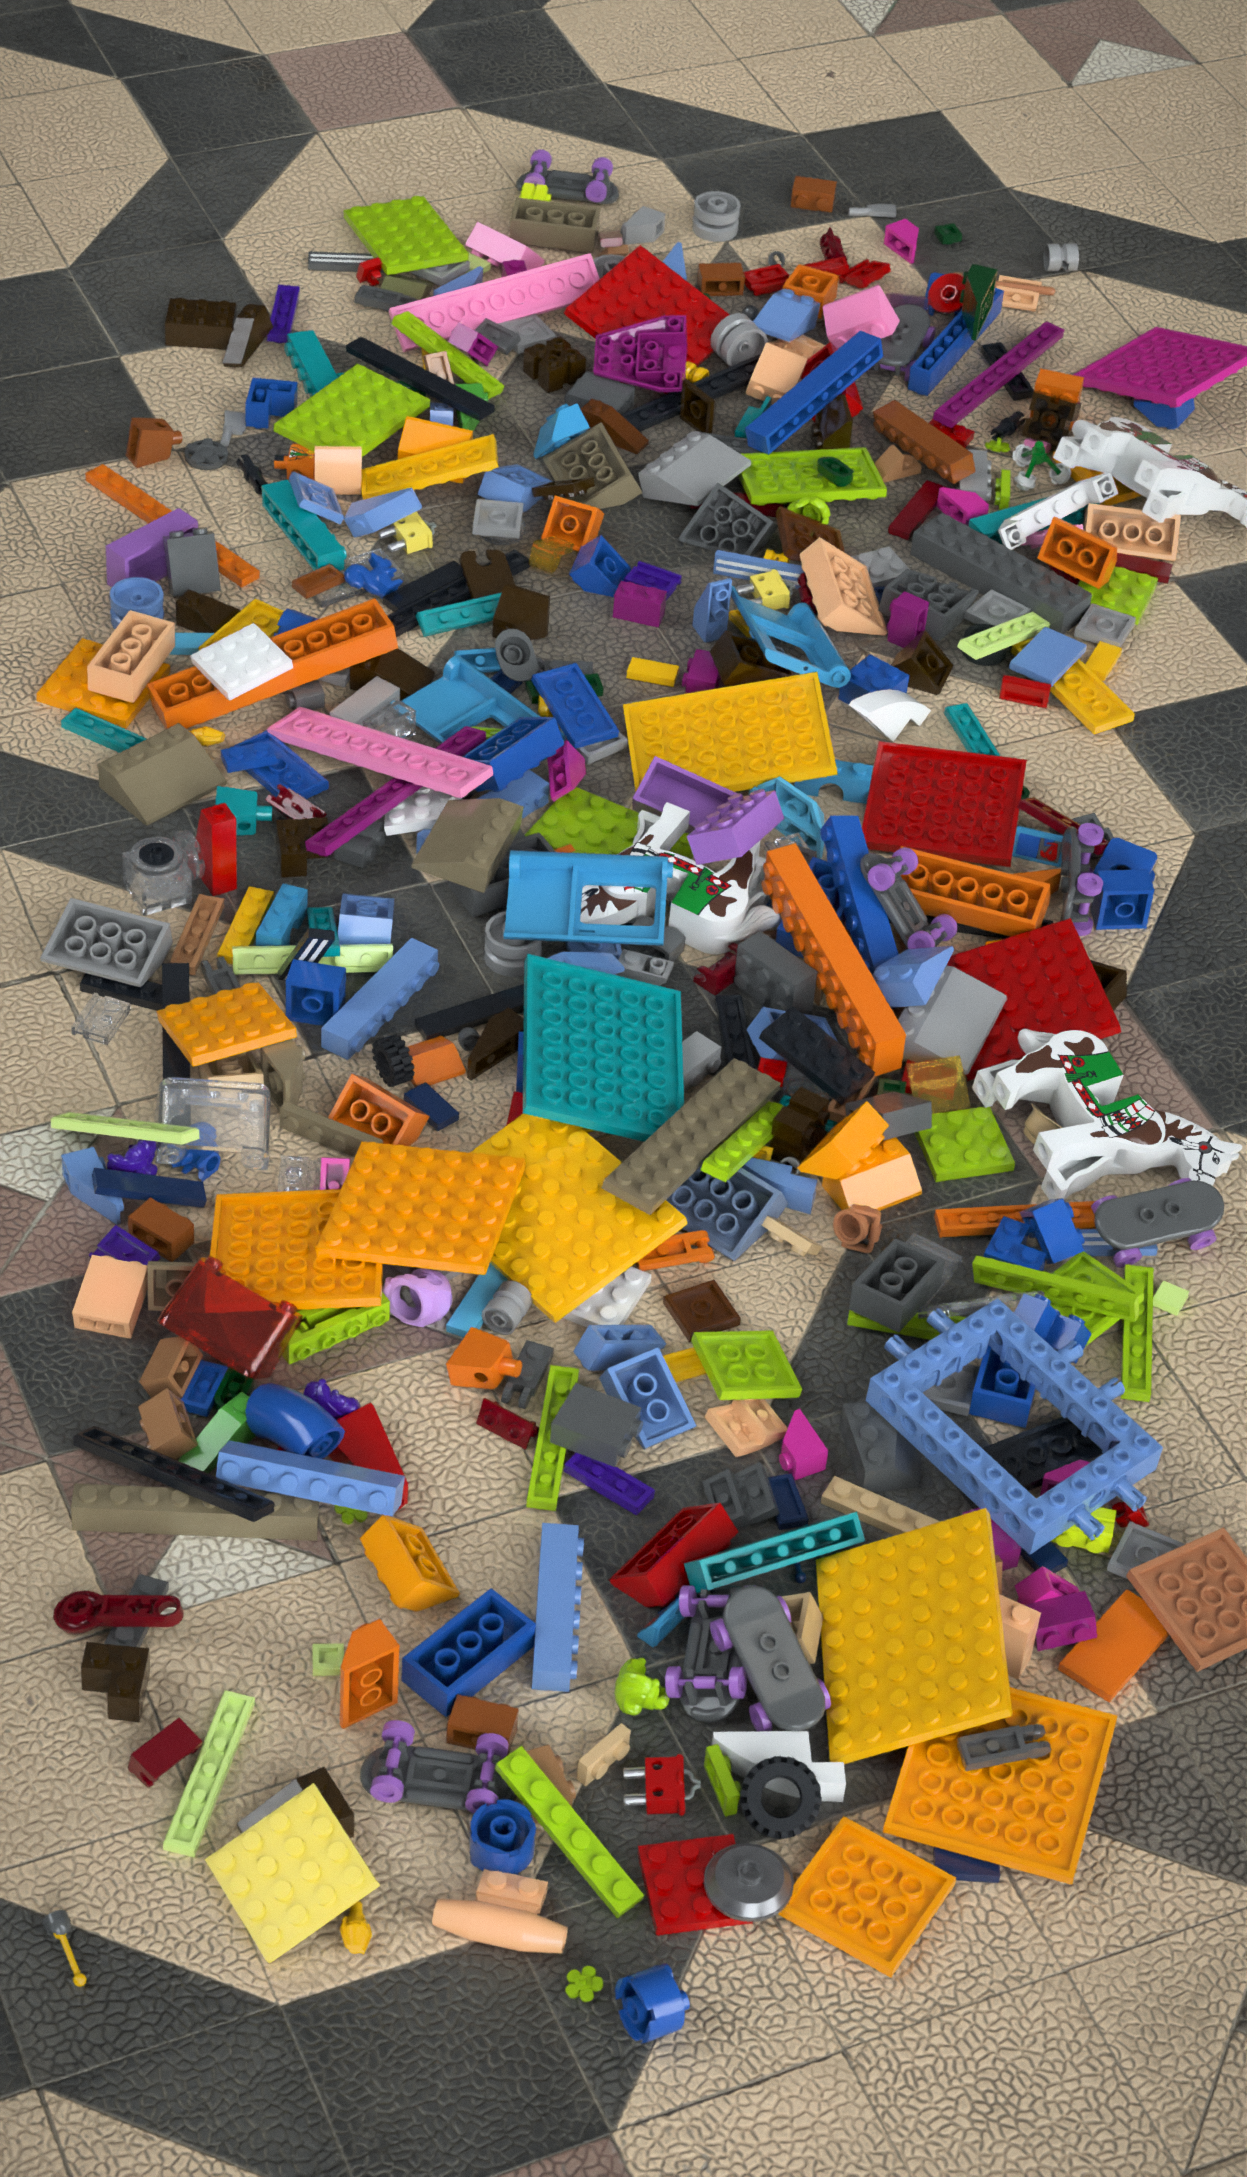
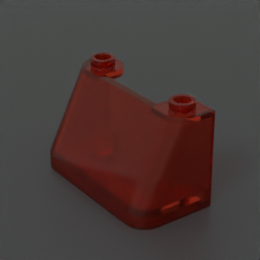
[157,1256,303,1379]

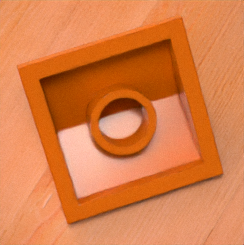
[408,1036,466,1087]

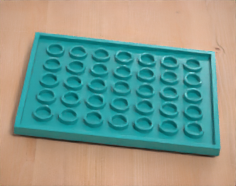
[523,954,684,1142]

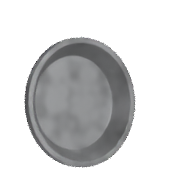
[704,1843,793,1922]

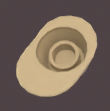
[1024,1103,1062,1144]

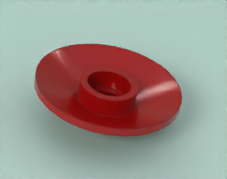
[928,273,965,313]

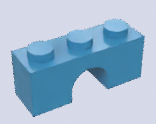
[794,759,873,804]
[256,883,308,946]

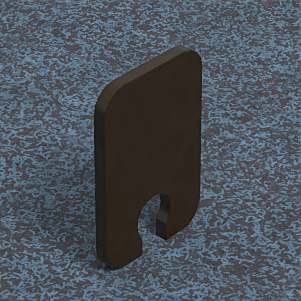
[459,549,516,599]

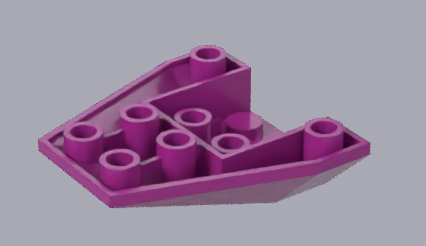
[593,315,687,392]

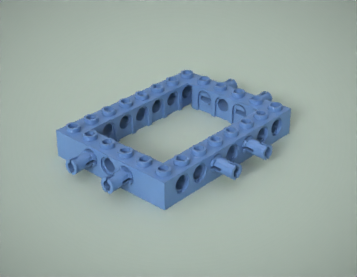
[866,1298,1163,1555]

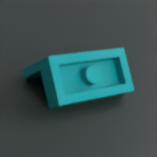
[735,396,772,439]

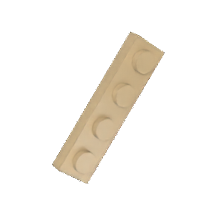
[821,1476,941,1535]

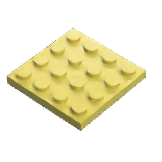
[205,1783,380,1964]

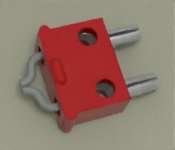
[623,1754,701,1816]

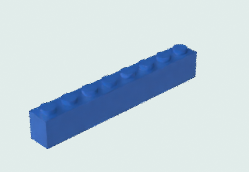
[908,288,1004,396]
[745,331,884,455]
[820,816,901,1009]

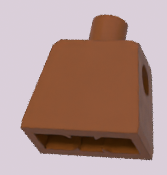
[126,418,182,468]

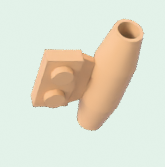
[432,1869,568,1954]

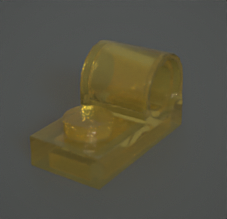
[529,536,574,574]

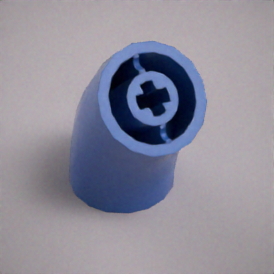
[246,1383,345,1459]

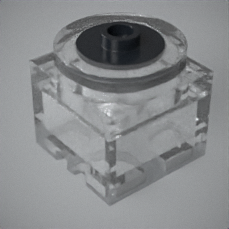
[122,837,192,916]

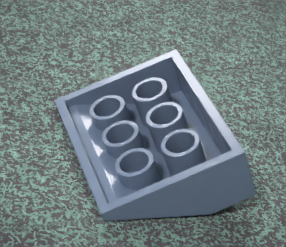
[666,1166,788,1261]

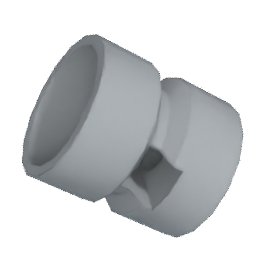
[1043,243,1079,272]
[482,1280,533,1335]

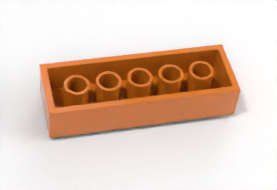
[901,846,1050,937]

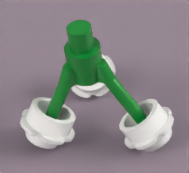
[1012,441,1071,491]

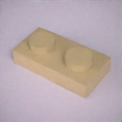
[762,1216,822,1257]
[576,1723,631,1786]

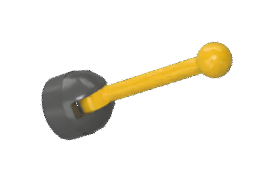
[42,1910,87,1987]

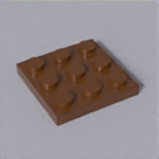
[775,507,845,562]

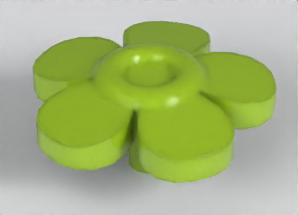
[985,438,1011,452]
[334,1505,368,1525]
[565,1966,604,2002]

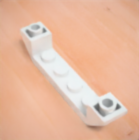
[998,472,1118,550]

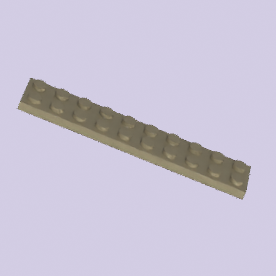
[602,1058,781,1215]

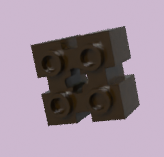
[523,336,586,393]
[1022,391,1082,446]
[770,1086,830,1171]

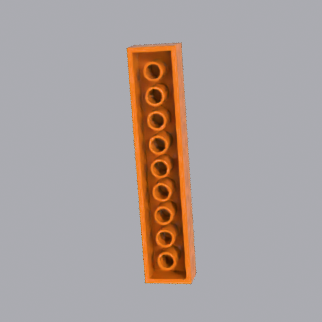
[147,598,398,729]
[762,843,906,1076]

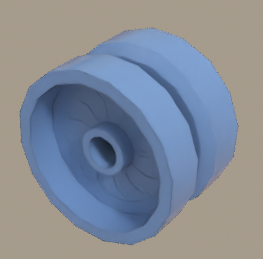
[110,577,164,629]

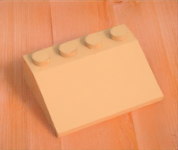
[799,537,888,636]

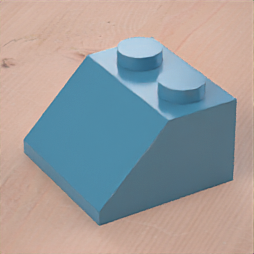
[533,403,590,459]

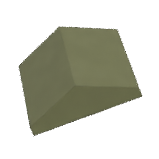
[381,274,434,301]

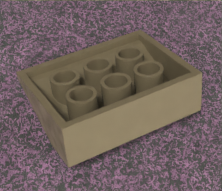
[543,422,642,509]
[98,723,227,826]
[411,798,524,893]

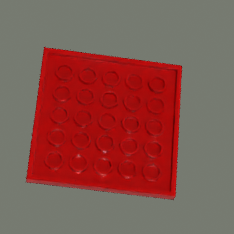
[564,245,730,395]
[862,741,1027,867]
[947,918,1121,1081]

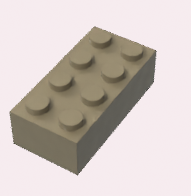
[509,197,601,253]

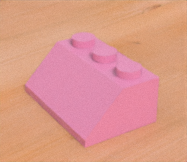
[465,222,545,270]
[823,284,900,349]

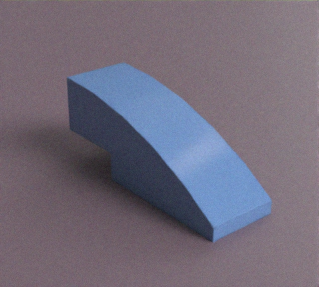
[742,1158,817,1214]

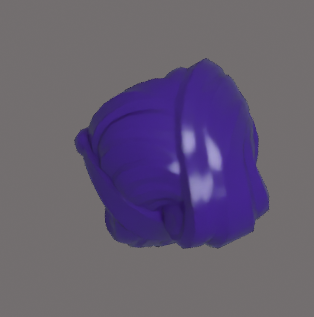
[106,1139,158,1176]
[304,1378,361,1420]

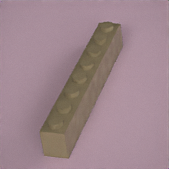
[71,1483,319,1541]

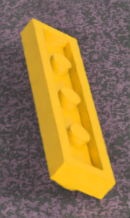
[217,886,274,965]

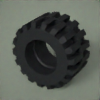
[740,1756,822,1839]

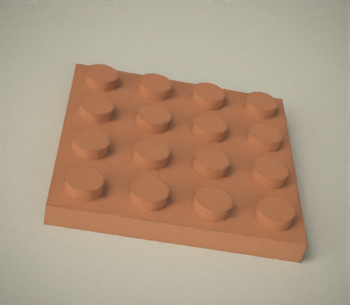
[1126,1527,1247,1672]

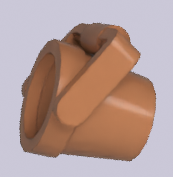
[833,1204,882,1253]

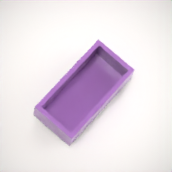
[106,508,198,587]
[632,756,738,834]
[687,789,785,865]

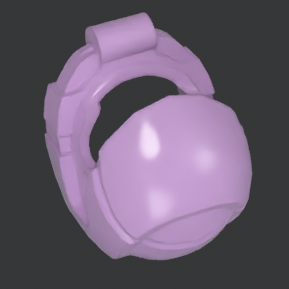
[382,1268,452,1327]

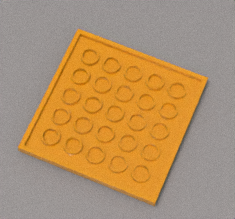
[316,1141,525,1275]
[205,1189,383,1313]
[883,1687,1117,1885]

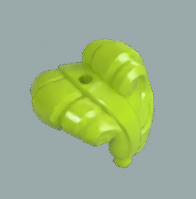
[787,497,830,525]
[614,1657,669,1715]

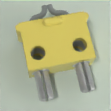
[378,512,437,554]
[736,569,796,610]

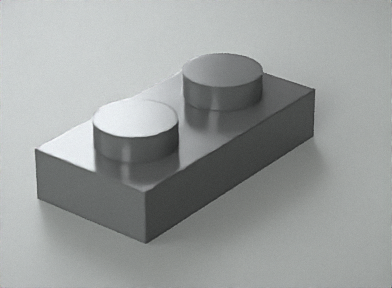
[475,318,521,355]

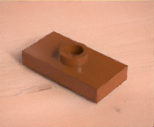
[292,564,345,599]

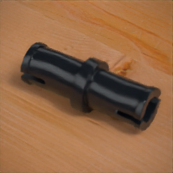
[990,411,1026,441]
[236,454,268,494]

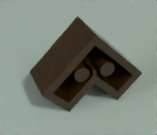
[276,817,330,878]
[81,1642,150,1723]

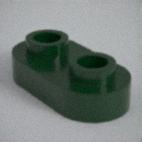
[817,457,853,487]
[214,1365,254,1412]

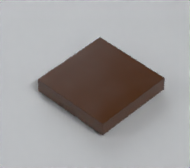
[663,1280,741,1342]

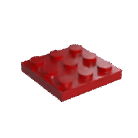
[637,1834,753,1936]

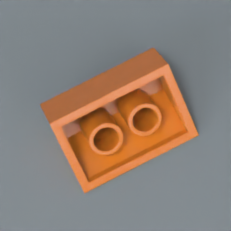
[1037,516,1117,589]
[328,1074,430,1146]
[340,1619,400,1729]

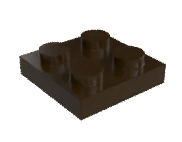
[532,477,595,500]

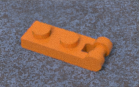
[636,1230,715,1271]

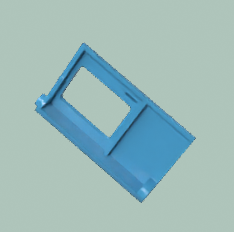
[731,586,851,688]
[390,655,565,763]
[504,850,673,946]

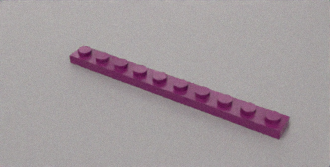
[933,321,1065,428]
[305,726,487,857]

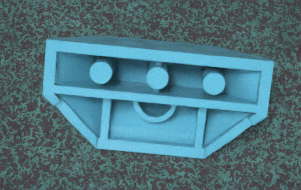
[748,776,824,859]

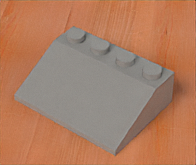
[638,431,752,506]
[40,898,173,987]
[898,965,1007,1075]

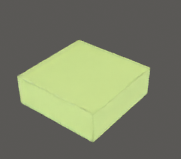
[1153,1280,1189,1316]
[312,1643,344,1676]

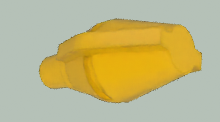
[189,727,225,746]
[340,1901,372,1954]

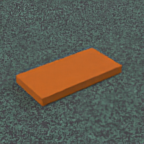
[1058,1589,1169,1703]

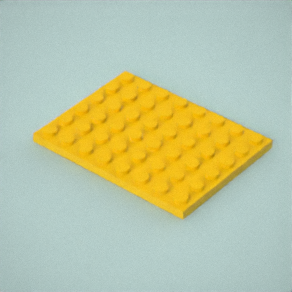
[623,672,838,792]
[470,1113,687,1323]
[816,1508,1013,1764]

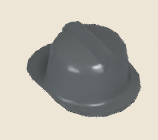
[495,629,538,682]

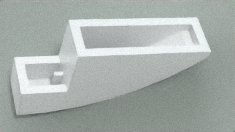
[849,689,931,742]
[711,1731,846,1802]

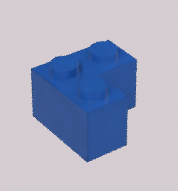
[245,377,298,429]
[1019,1198,1085,1264]
[984,1216,1047,1271]
[1014,1293,1091,1364]

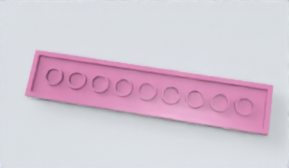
[388,253,600,352]
[267,707,493,798]

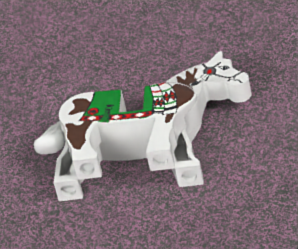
[1053,417,1247,527]
[580,802,781,954]
[972,1029,1243,1201]

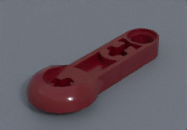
[53,1590,184,1635]

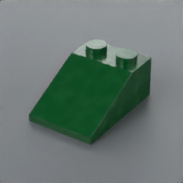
[960,264,998,341]

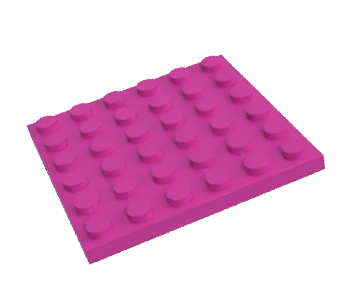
[1073,327,1247,408]

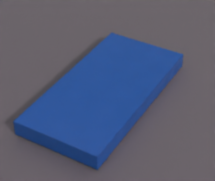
[531,663,619,749]
[230,730,329,799]

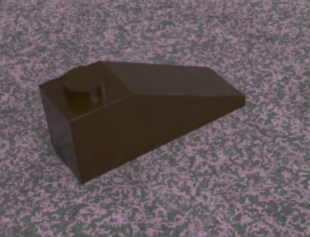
[223,304,273,368]
[467,1007,524,1081]

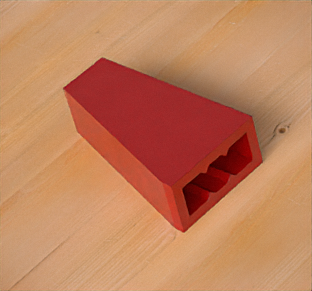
[191,803,237,896]
[328,1402,408,1515]

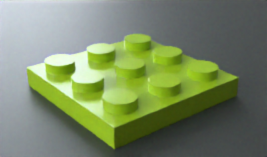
[1078,567,1158,625]
[914,1106,1015,1182]
[1050,1251,1144,1347]
[691,1330,802,1400]

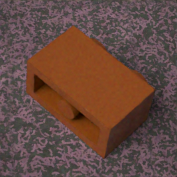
[791,176,837,213]
[697,263,745,296]
[128,1197,194,1262]
[446,1694,519,1756]

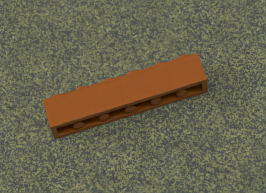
[873,400,976,484]

